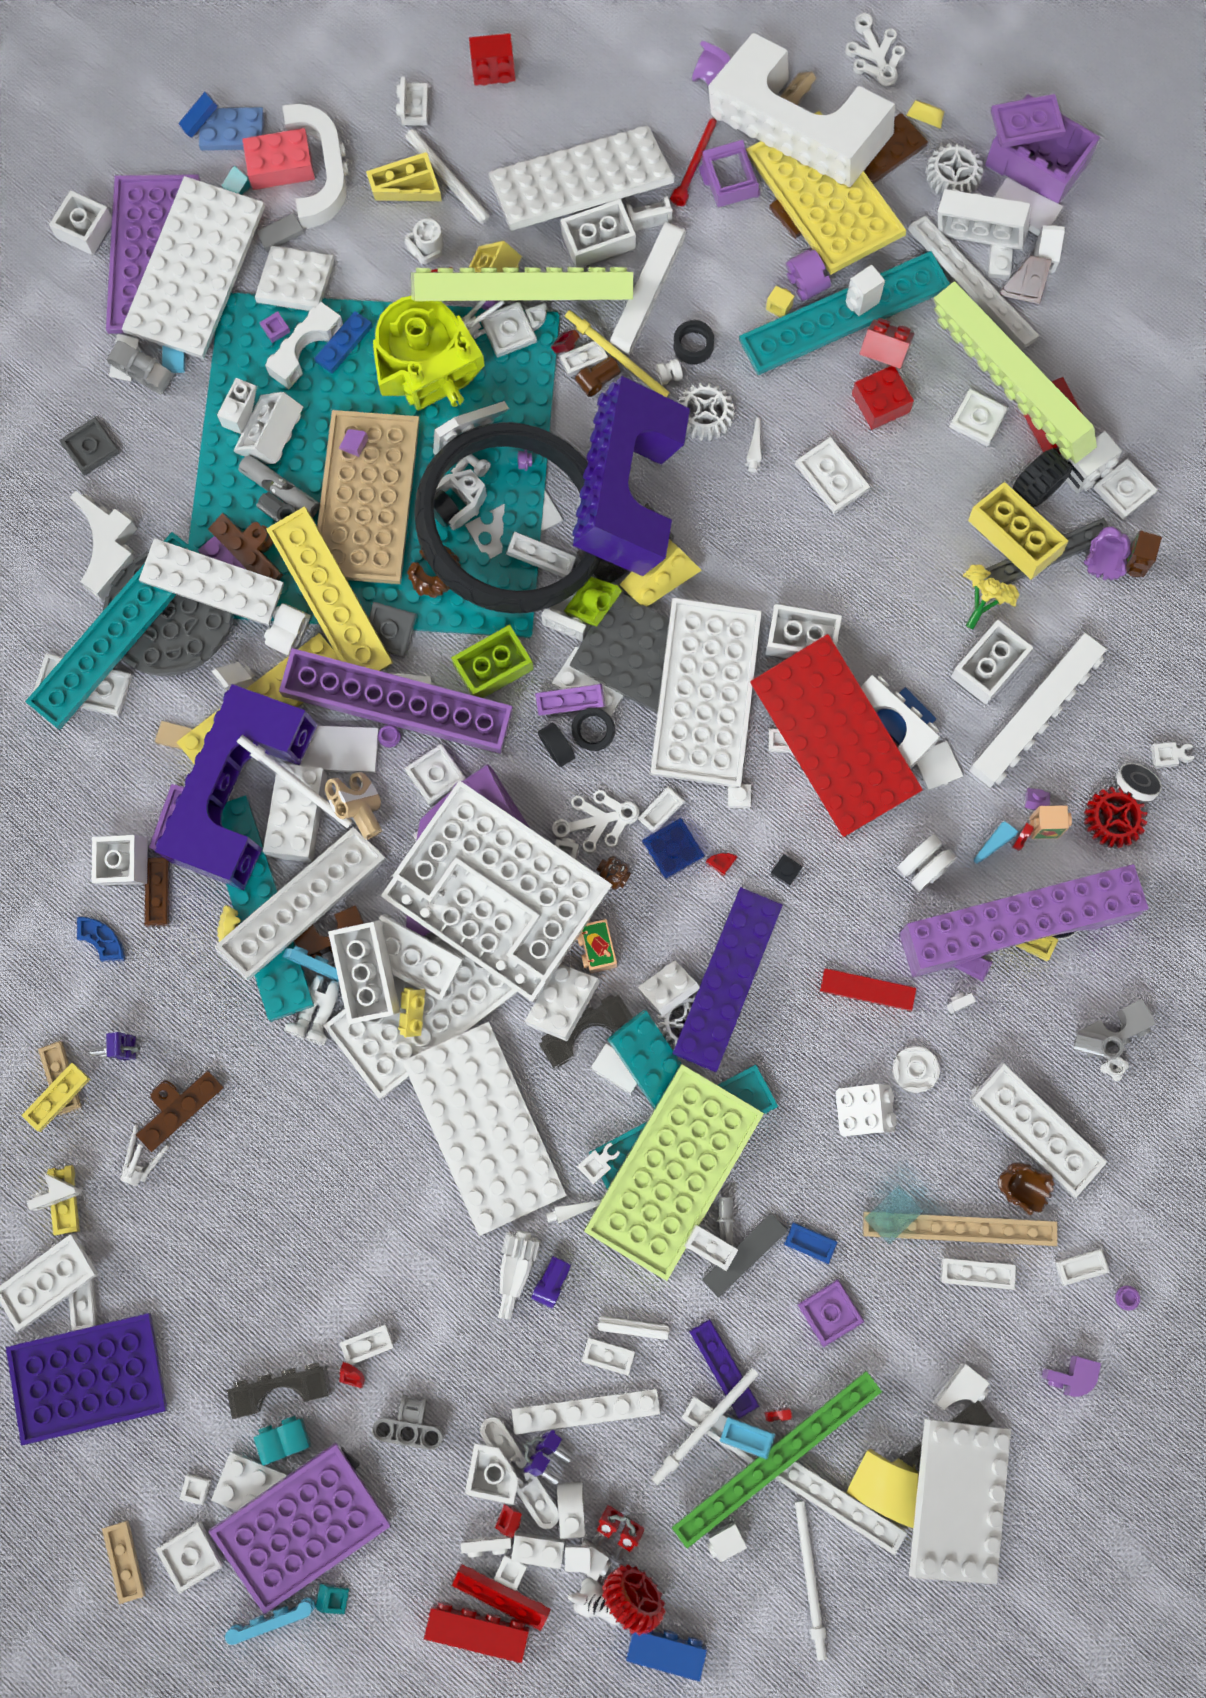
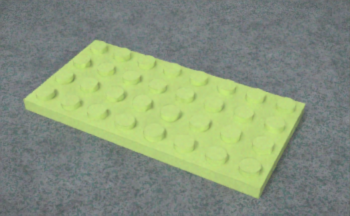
[584,1064,764,1281]

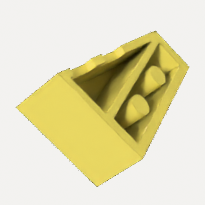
[366,152,442,201]

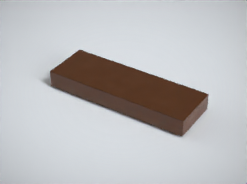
[144,857,170,927]

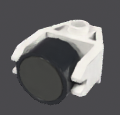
[434,469,487,530]

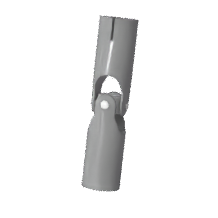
[238,455,320,518]

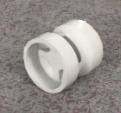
[656,359,683,386]

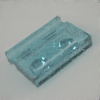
[864,1185,924,1245]

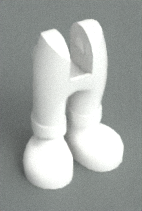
[284,975,339,1045]

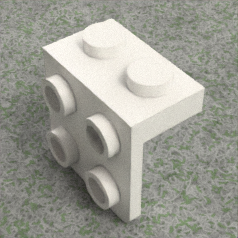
[836,1084,897,1136]

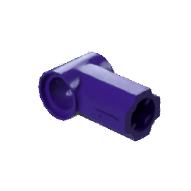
[531,1256,571,1309]

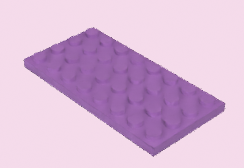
[106,175,200,334]

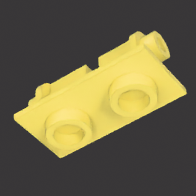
[398,987,425,1037]

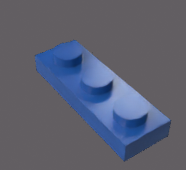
[314,311,373,374]

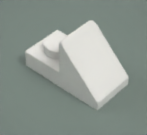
[27,1174,82,1211]

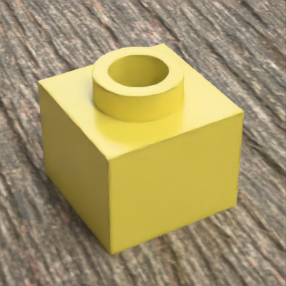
[766,286,795,318]

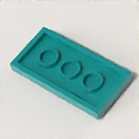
[607,1010,682,1109]

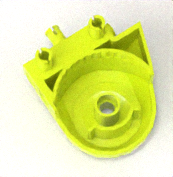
[373,296,485,411]

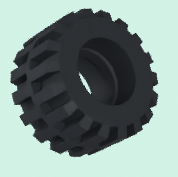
[1012,448,1073,507]

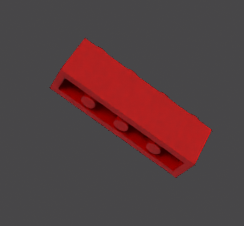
[424,1602,530,1663]

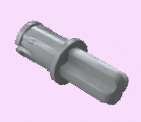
[717,1197,736,1245]

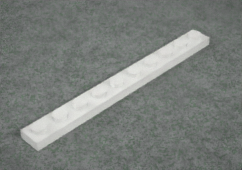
[681,1396,907,1555]

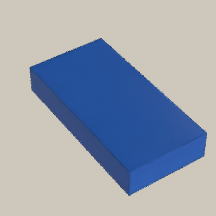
[178,91,218,138]
[784,1222,838,1264]

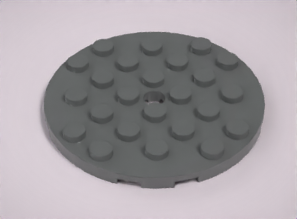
[103,552,234,676]

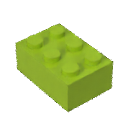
[451,625,534,698]

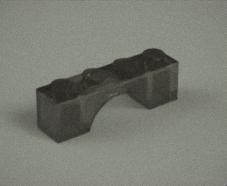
[539,995,633,1070]
[227,1362,332,1419]

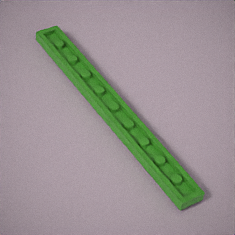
[671,1371,882,1549]

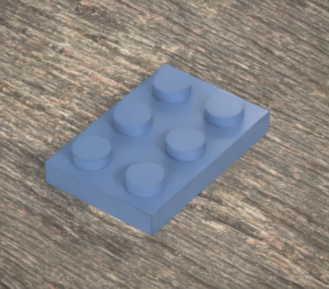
[199,107,264,151]

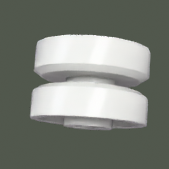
[897,834,957,892]

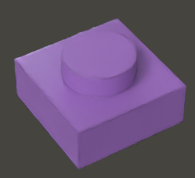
[259,312,290,343]
[1025,788,1050,810]

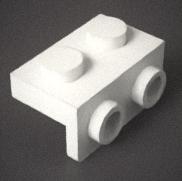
[396,76,428,125]

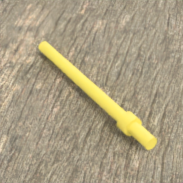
[565,310,670,397]

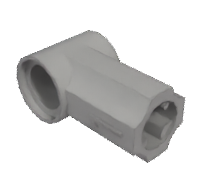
[1073,1029,1124,1060]

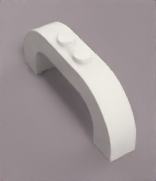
[282,104,349,229]

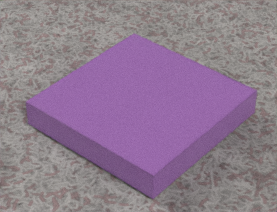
[797,1279,864,1348]

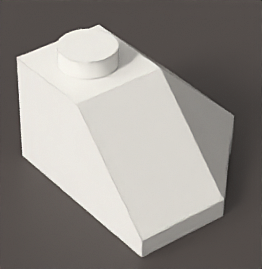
[465,1443,519,1505]

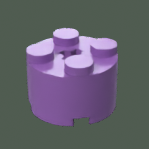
[785,248,831,302]

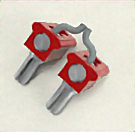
[592,1505,645,1560]

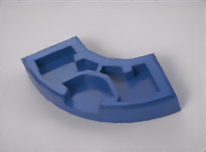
[77,917,125,962]

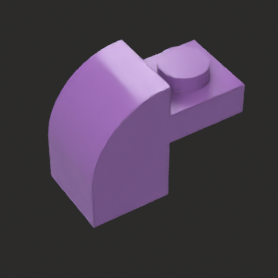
[1042,1356,1101,1397]

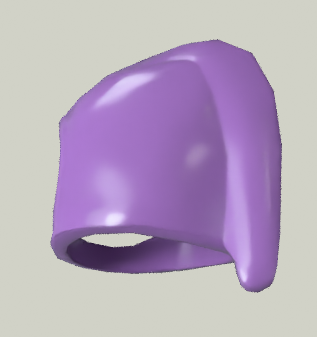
[692,41,731,86]

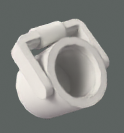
[405,219,444,264]

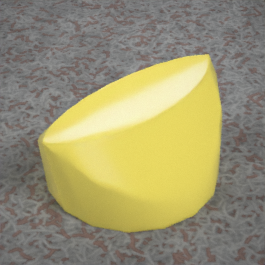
[906,100,945,129]

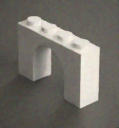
[861,675,940,769]

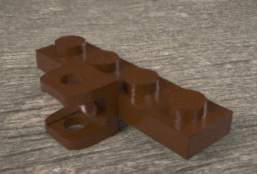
[208,513,284,581]
[135,1070,224,1152]

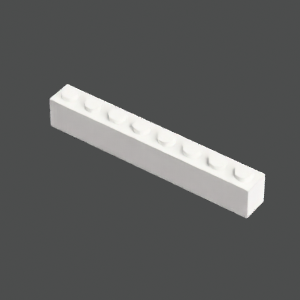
[969,633,1107,788]

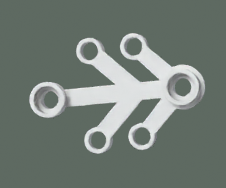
[845,13,905,86]
[552,790,639,854]

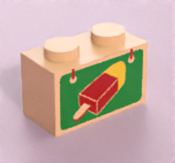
[1030,805,1072,839]
[577,919,617,974]

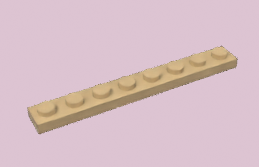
[863,1212,1057,1246]

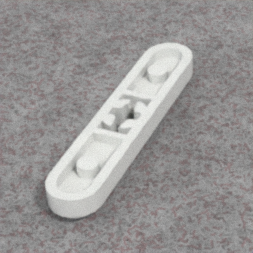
[480,1417,559,1529]

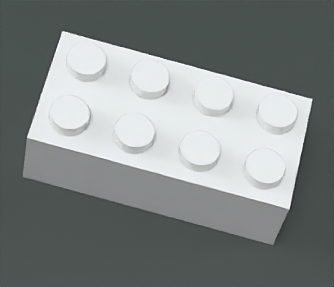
[938,189,1030,250]
[263,763,327,863]
[328,920,401,1024]

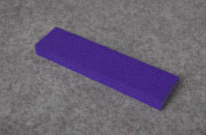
[689,1319,760,1419]

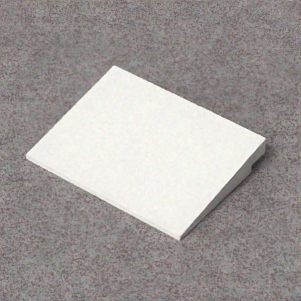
[381,780,612,1003]

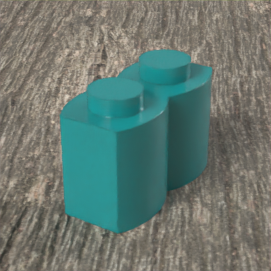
[253,1415,312,1466]

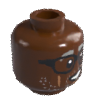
[596,856,632,890]

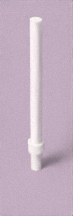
[237,735,352,828]
[651,1368,759,1485]
[795,1501,827,1661]

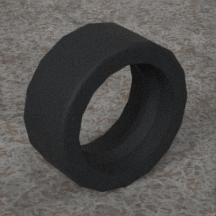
[673,320,714,365]
[571,708,615,751]
[538,722,575,767]

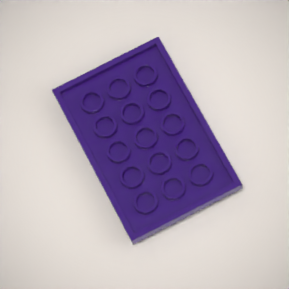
[6,1313,168,1446]

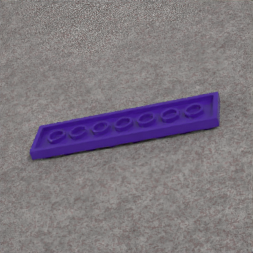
[672,887,783,1072]

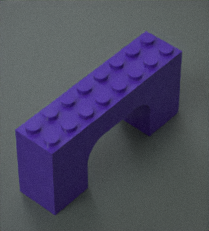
[572,376,690,576]
[155,684,318,891]

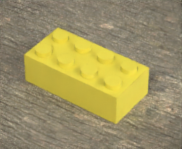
[968,482,1068,580]

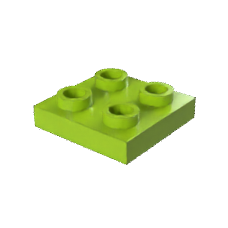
[564,577,622,627]

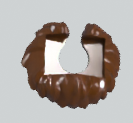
[407,545,461,598]

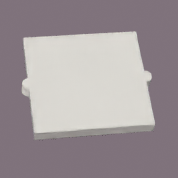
[916,741,963,791]

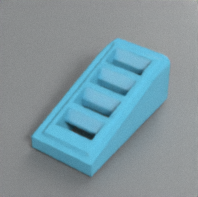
[973,821,1018,864]

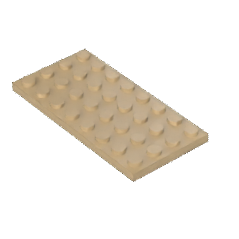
[317,410,420,584]

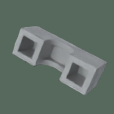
[1075,999,1156,1059]

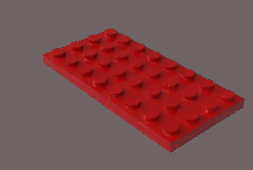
[750,634,923,838]

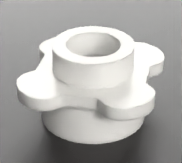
[1100,1053,1129,1081]

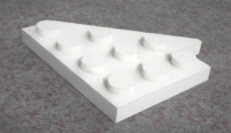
[433,401,509,455]

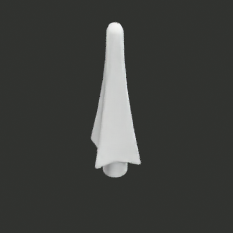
[745,417,762,473]
[546,1199,602,1224]

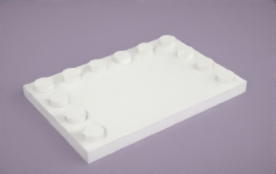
[909,1419,1011,1584]

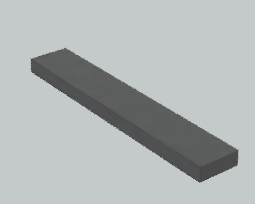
[985,518,1109,584]

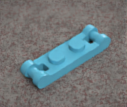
[225,1597,316,1645]

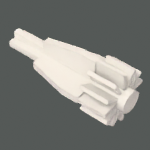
[498,1230,541,1320]

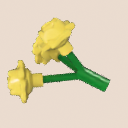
[963,564,1019,630]

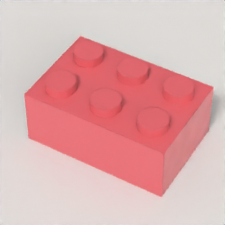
[242,128,315,190]

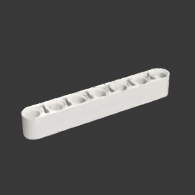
[610,222,686,356]

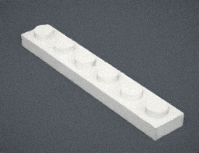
[512,1389,660,1435]

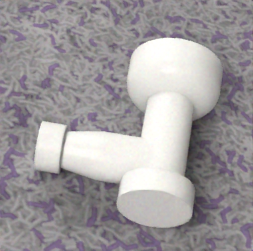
[451,454,490,477]

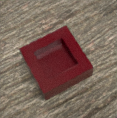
[551,330,580,354]

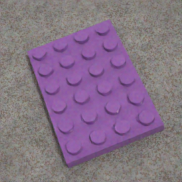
[209,1442,391,1614]

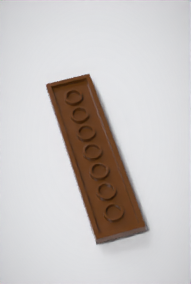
[769,112,928,239]

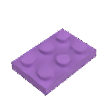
[990,94,1066,148]

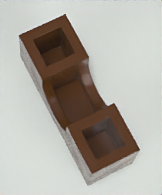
[294,905,364,959]

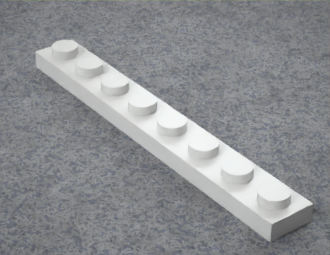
[908,216,1039,350]

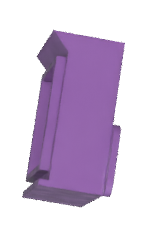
[699,140,760,208]

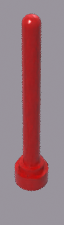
[670,118,717,207]

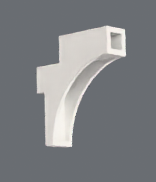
[70,491,137,601]

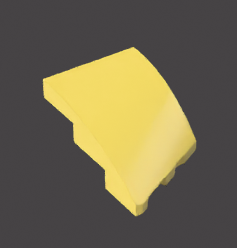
[846,1448,919,1529]

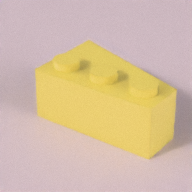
[620,539,702,607]

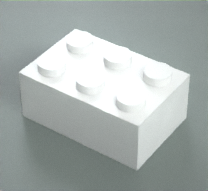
[560,199,636,267]
[765,604,842,659]
[951,620,1033,705]

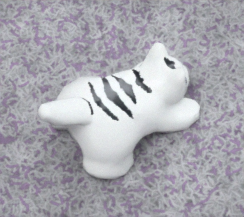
[568,1578,620,1626]

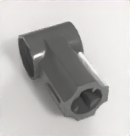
[256,492,296,522]

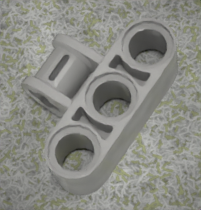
[106,341,173,394]
[372,1395,445,1450]

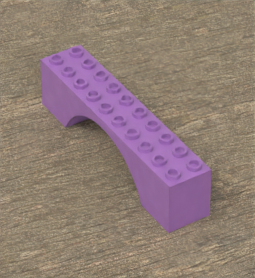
[899,864,1149,978]

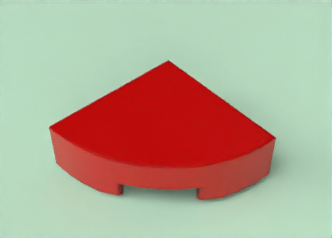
[1012,823,1034,851]
[705,853,738,876]
[339,1362,365,1388]
[765,1408,792,1422]

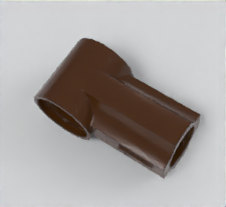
[575,357,621,397]

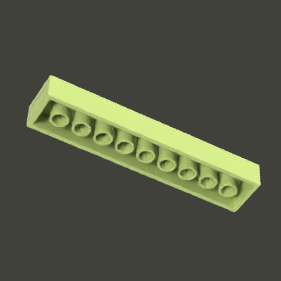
[411,267,633,301]
[934,281,1097,464]

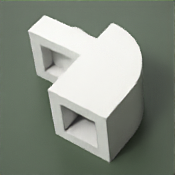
[557,1481,585,1539]

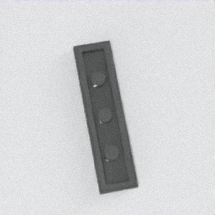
[702,1213,788,1298]

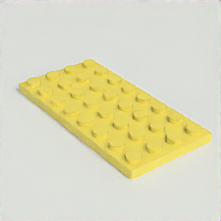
[746,111,906,275]

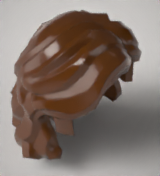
[997,1163,1055,1215]

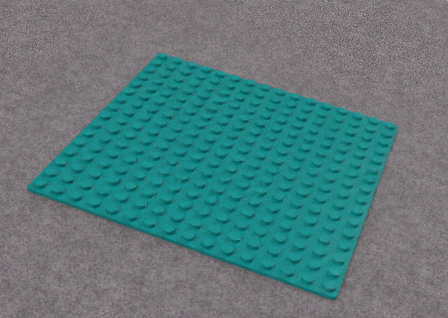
[188,293,560,638]

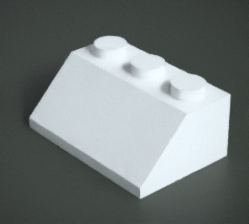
[234,392,303,464]

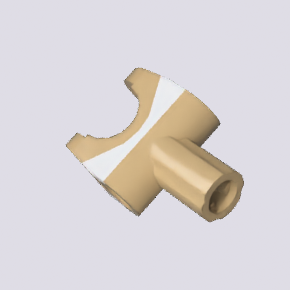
[325,772,382,840]

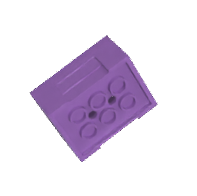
[985,94,1100,204]

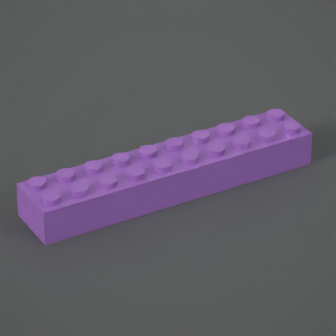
[279,648,513,754]

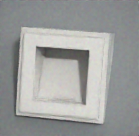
[565,1545,591,1572]

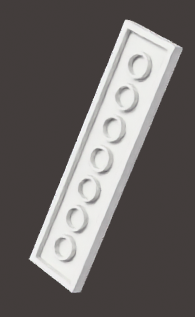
[215,827,385,981]

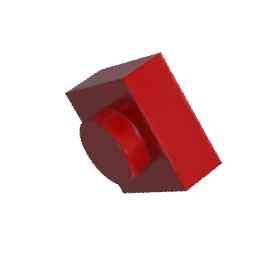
[495,1504,522,1538]

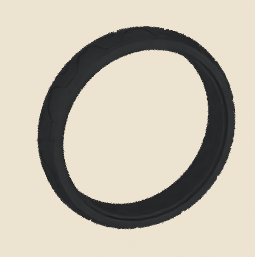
[414,422,601,614]

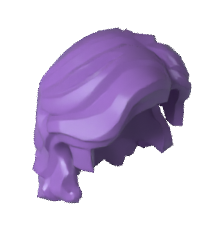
[1084,527,1131,580]

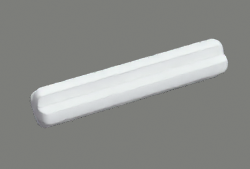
[598,1316,670,1340]

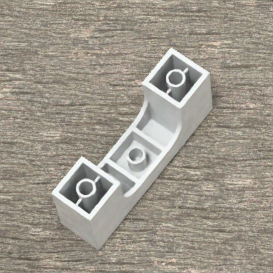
[709,33,895,187]

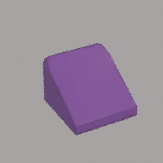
[339,429,369,457]

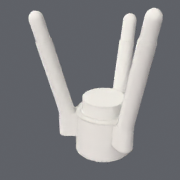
[461,300,504,339]
[120,1125,169,1186]

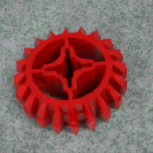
[1084,787,1148,848]
[602,1564,666,1636]

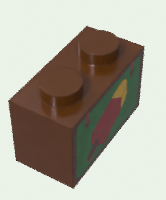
[1126,530,1162,577]

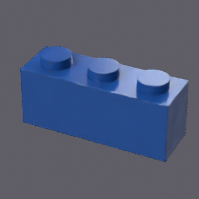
[626,1630,707,1682]

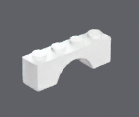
[265,302,343,389]

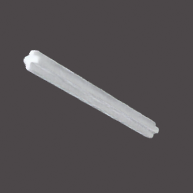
[406,129,490,224]

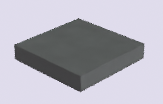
[59,417,121,476]
[369,602,417,657]

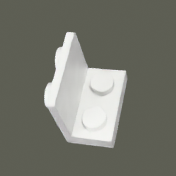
[541,592,591,642]

